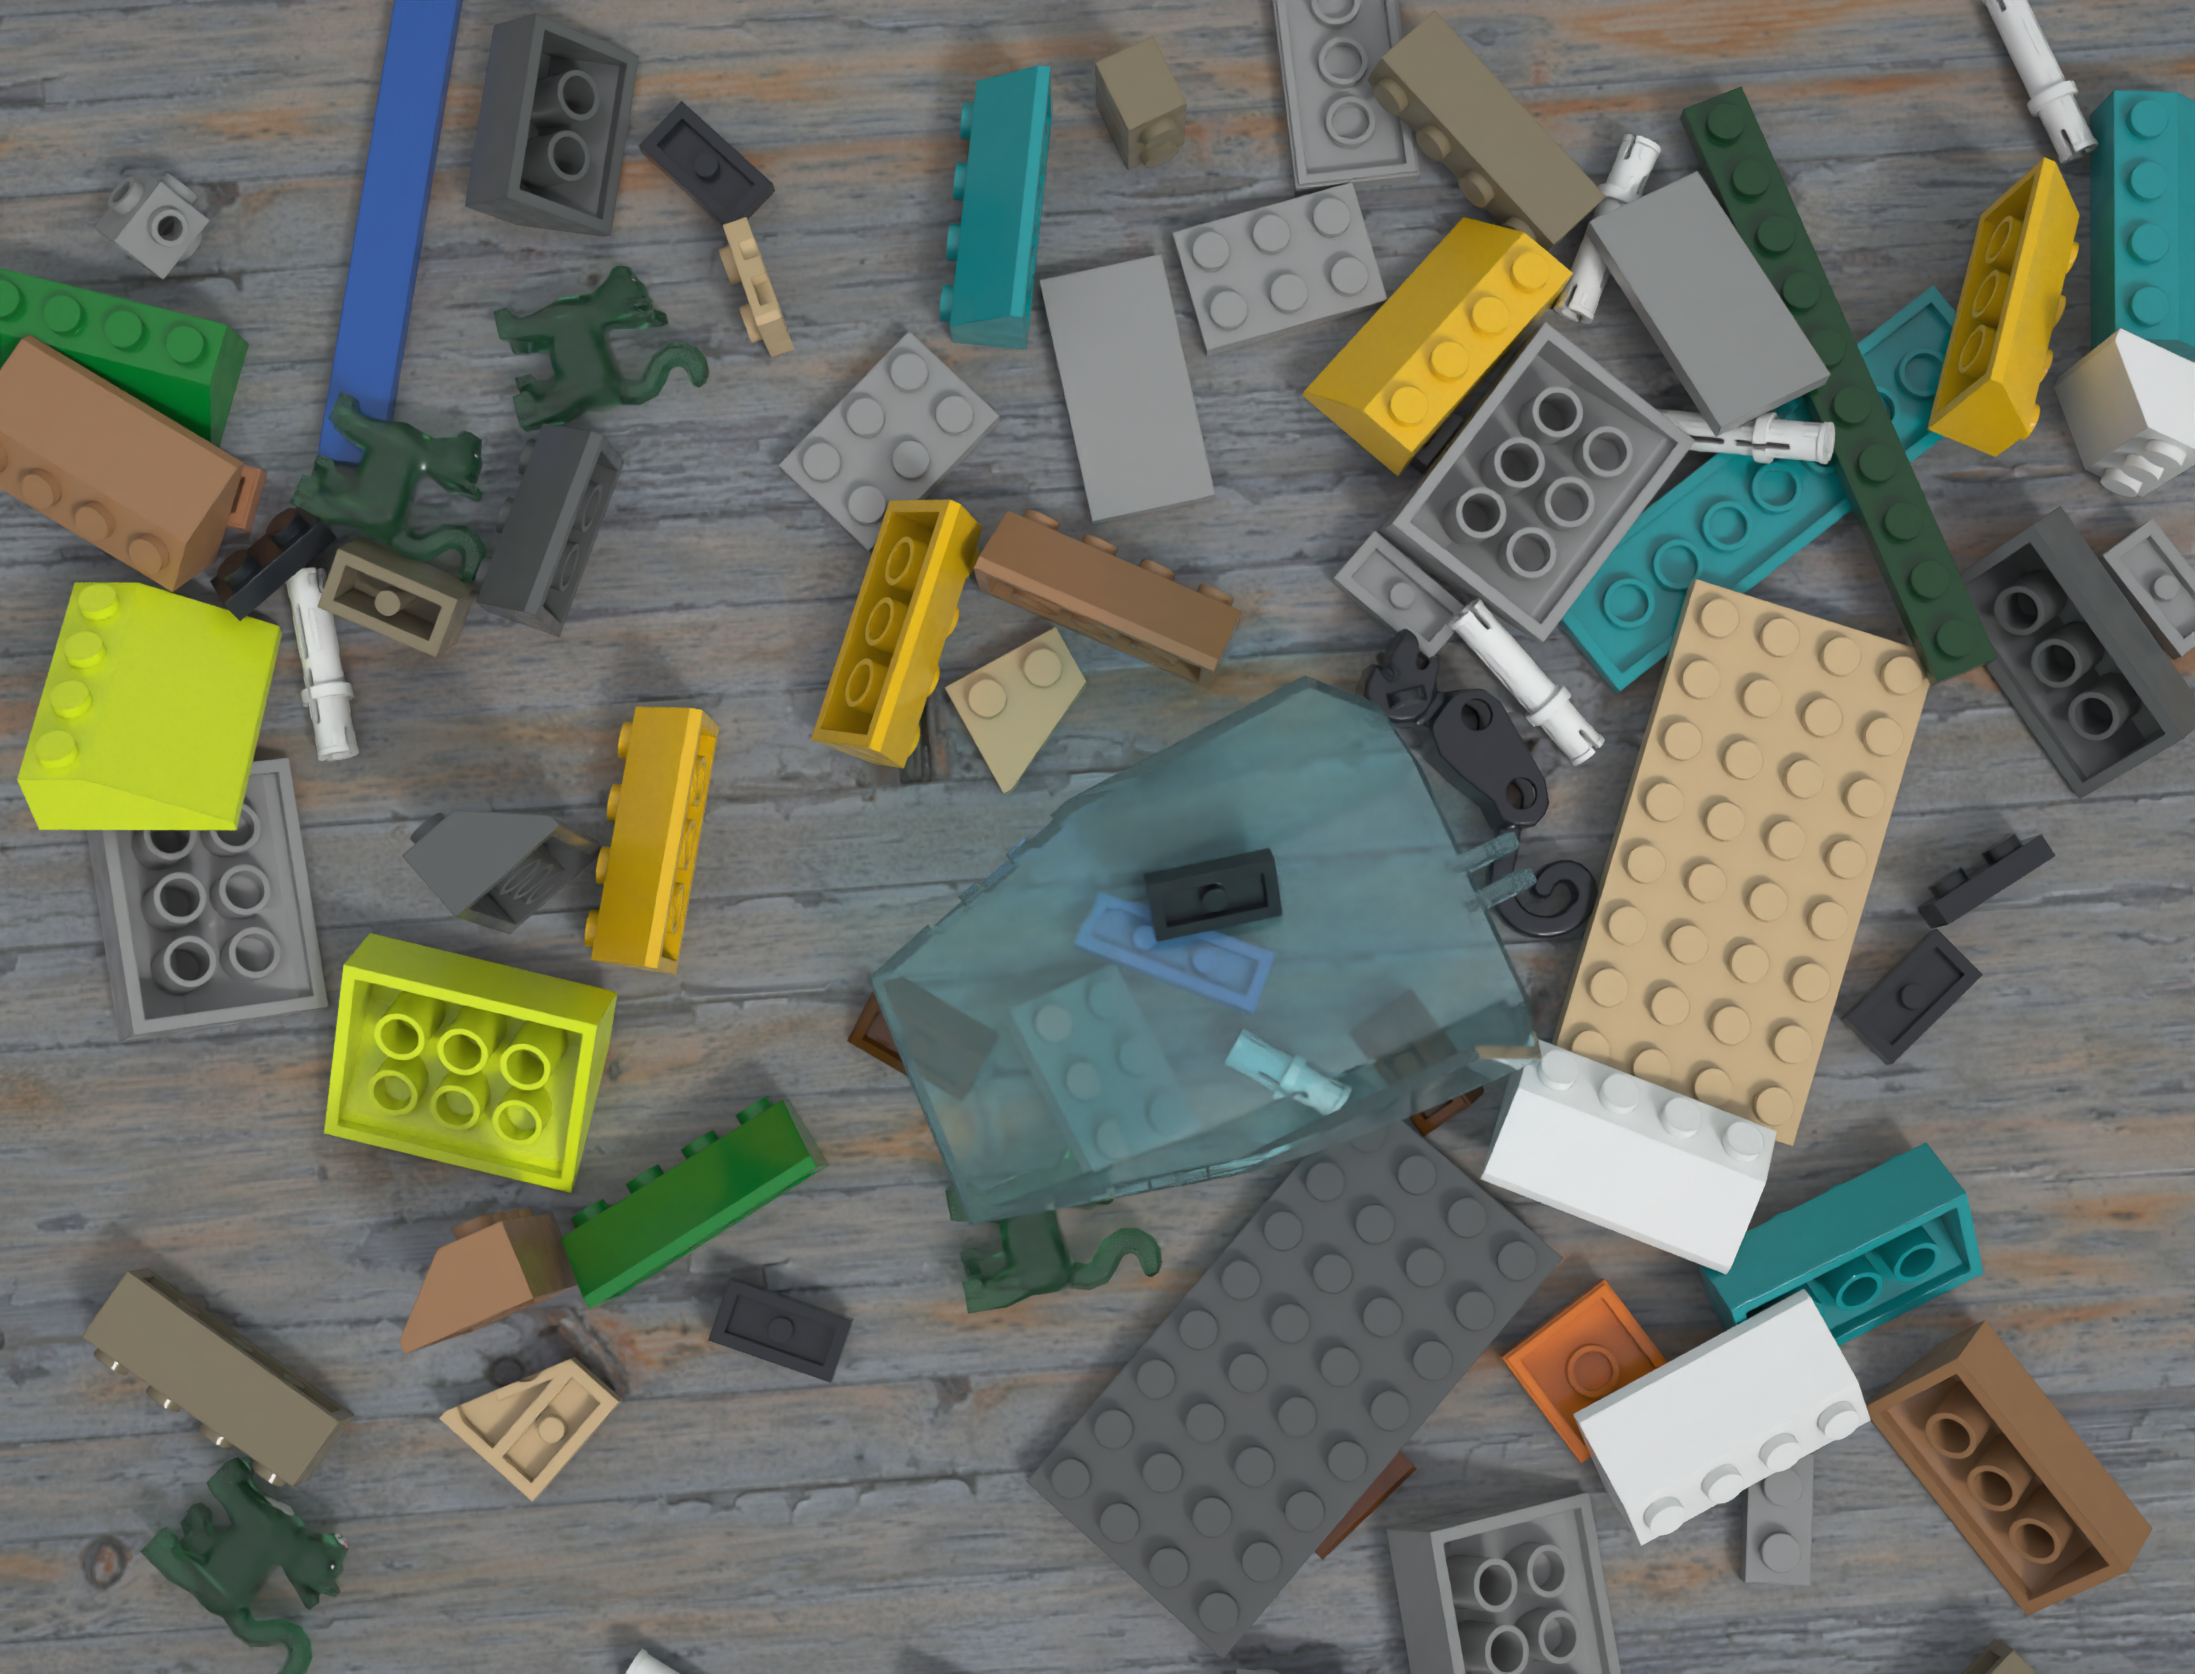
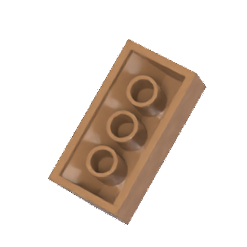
[0,335,245,592]
[974,509,1242,690]
[399,1207,578,1355]
[1866,1320,2153,1616]

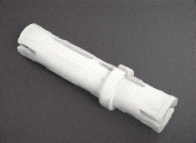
[1982,0,2099,164]
[1554,134,1661,324]
[1656,409,1835,464]
[285,567,359,761]
[1448,598,1605,766]

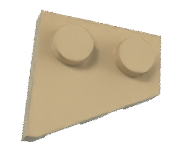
[718,217,794,358]
[945,627,1087,796]
[439,1357,623,1502]

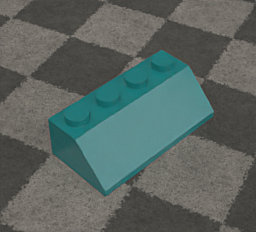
[940,65,1053,350]
[2090,90,2195,361]
[1697,1143,1984,1346]

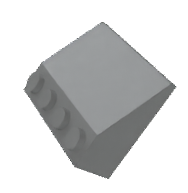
[1378,322,1695,644]
[87,758,329,1043]
[1386,1492,1621,1674]

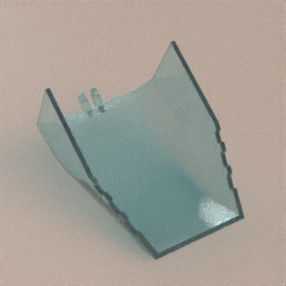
[868,675,1542,1225]

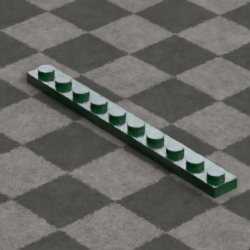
[1680,86,1997,686]

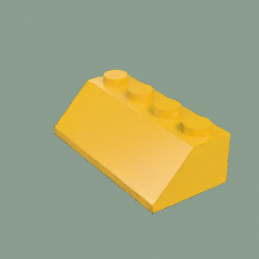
[1927,157,2080,457]
[1302,217,1573,477]
[811,499,982,768]
[584,706,720,975]

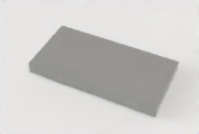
[1271,0,1420,195]
[1585,171,1830,437]
[1039,254,1215,526]

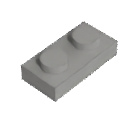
[2098,518,2195,660]
[1332,531,1465,661]
[1740,1453,1815,1586]

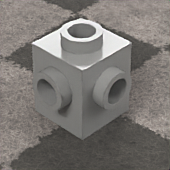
[94,170,210,280]

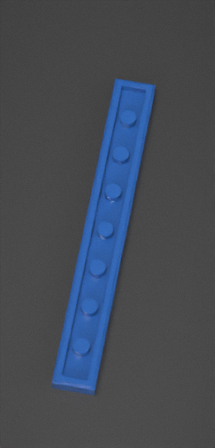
[317,0,463,471]

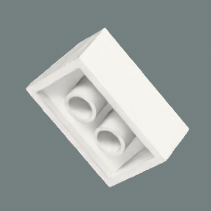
[2054,328,2195,497]

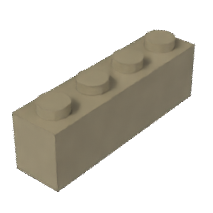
[1367,10,1606,252]
[81,1268,355,1487]

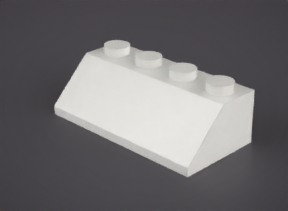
[1480,1037,1777,1274]
[1573,1289,1871,1546]

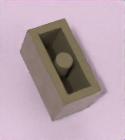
[1095,36,1187,170]
[317,536,476,658]

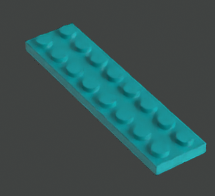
[1558,285,1956,695]

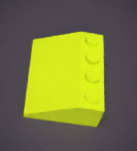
[17,582,282,830]
[324,933,618,1193]

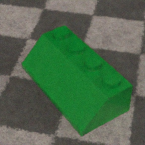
[0,268,249,447]
[560,1096,829,1309]

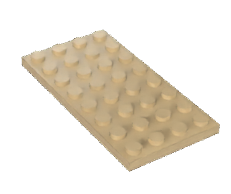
[1551,579,1930,1146]

